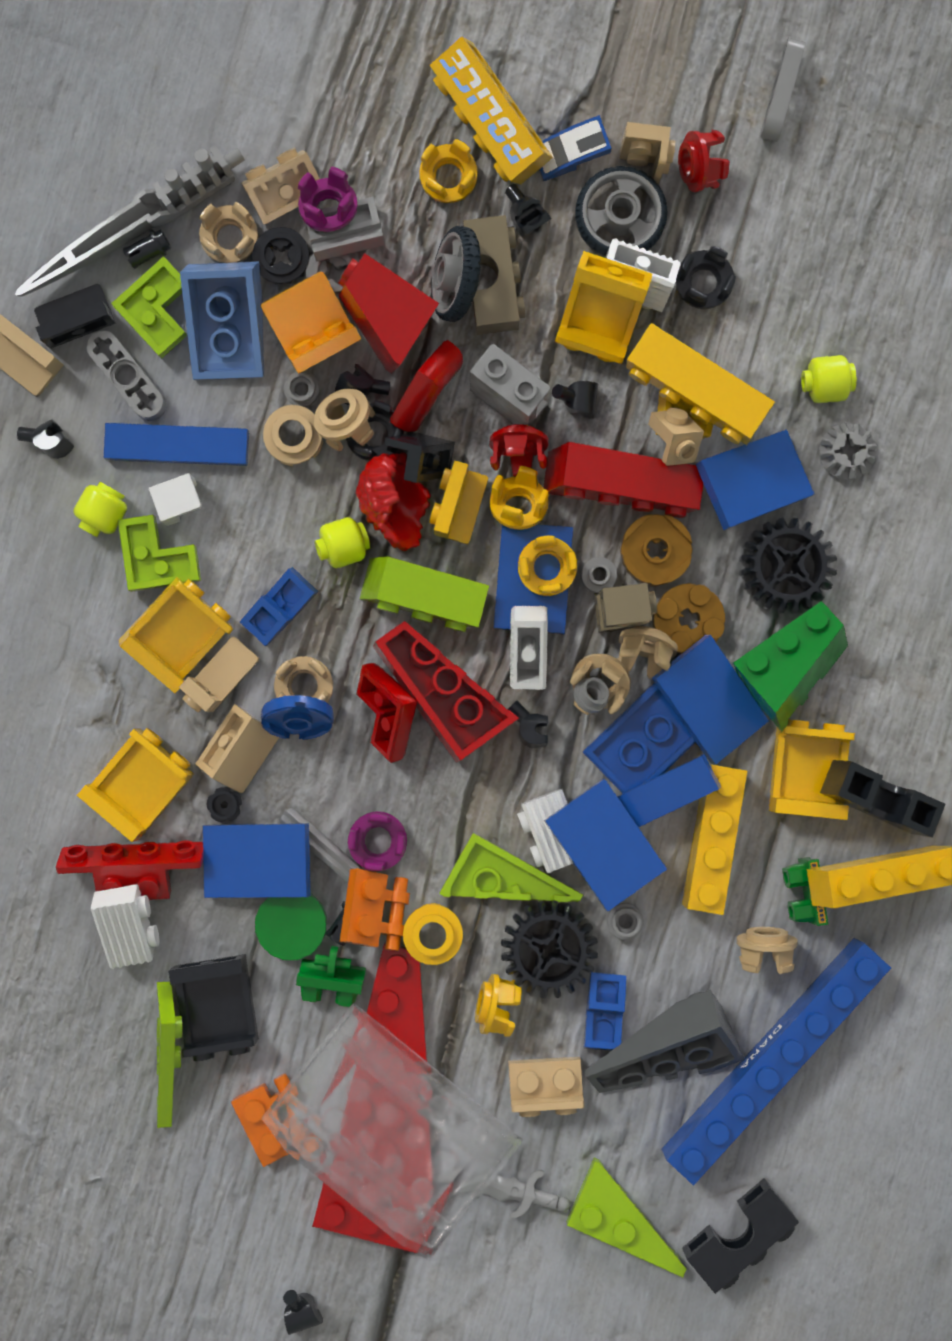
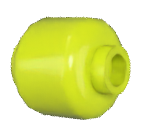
[801,355,857,403]
[73,482,127,537]
[314,517,370,568]

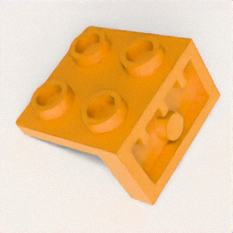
[261,271,361,374]

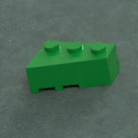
[733,601,848,732]

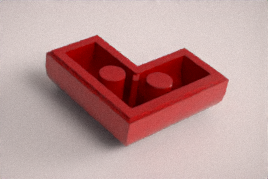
[390,340,463,432]
[356,663,417,763]

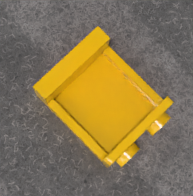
[555,251,653,364]
[118,577,233,693]
[769,719,855,820]
[76,728,194,842]

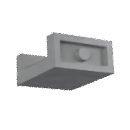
[470,344,550,426]

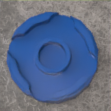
[261,695,334,740]

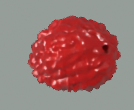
[356,452,431,551]

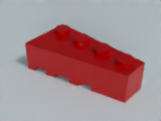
[543,442,704,518]

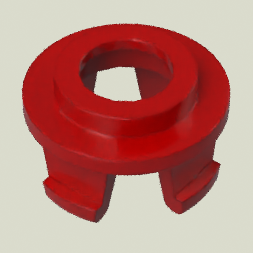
[678,130,730,192]
[489,424,549,477]

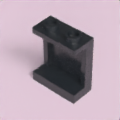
[168,954,259,1061]

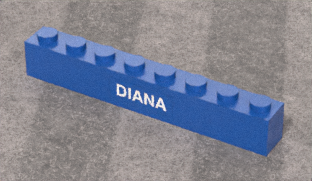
[661,937,891,1186]

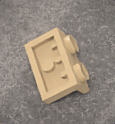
[619,122,676,184]
[241,148,320,225]
[508,1057,585,1117]

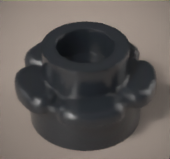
[206,787,242,822]

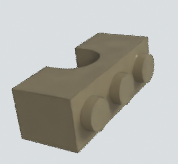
[463,215,525,335]
[594,583,657,633]

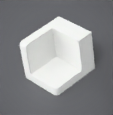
[149,473,202,526]

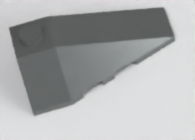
[585,990,744,1093]

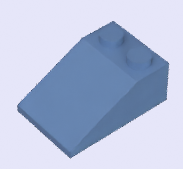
[180,261,264,380]

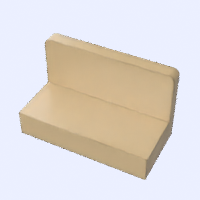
[0,314,64,397]
[195,704,279,793]

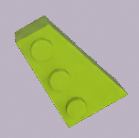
[359,556,489,632]

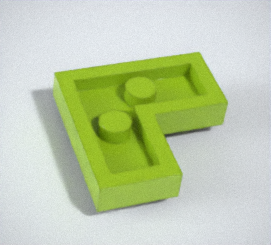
[111,256,187,359]
[118,515,201,592]

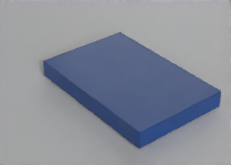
[695,429,815,531]
[493,524,573,634]
[652,635,769,765]
[582,683,696,794]
[544,779,667,912]
[203,823,311,898]

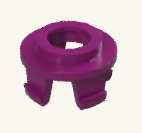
[298,167,358,232]
[347,811,407,871]

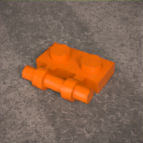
[340,868,410,951]
[231,1073,318,1167]

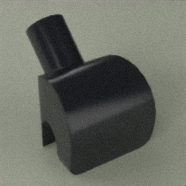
[505,184,552,237]
[335,364,390,405]
[552,381,599,419]
[17,419,74,459]
[507,700,548,748]
[283,1290,323,1335]

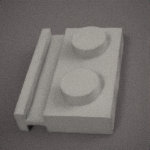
[307,197,385,262]

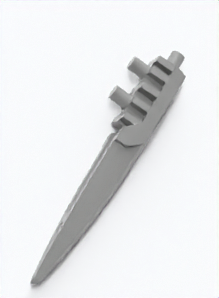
[15,146,245,297]

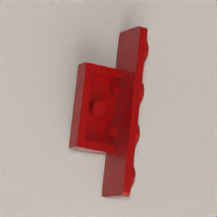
[56,840,204,900]

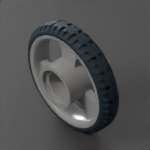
[575,166,667,256]
[431,226,481,322]

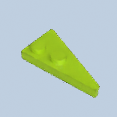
[439,832,583,902]
[157,982,182,1128]
[566,1157,687,1278]

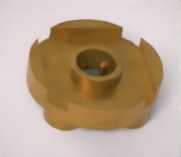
[620,514,692,587]
[652,583,725,654]

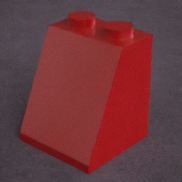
[338,253,439,374]

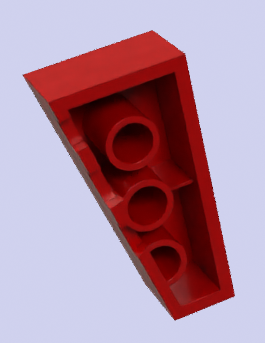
[373,621,519,763]

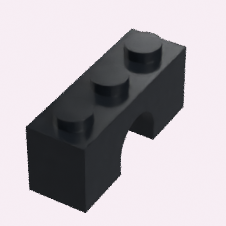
[820,760,946,838]
[682,1178,799,1294]

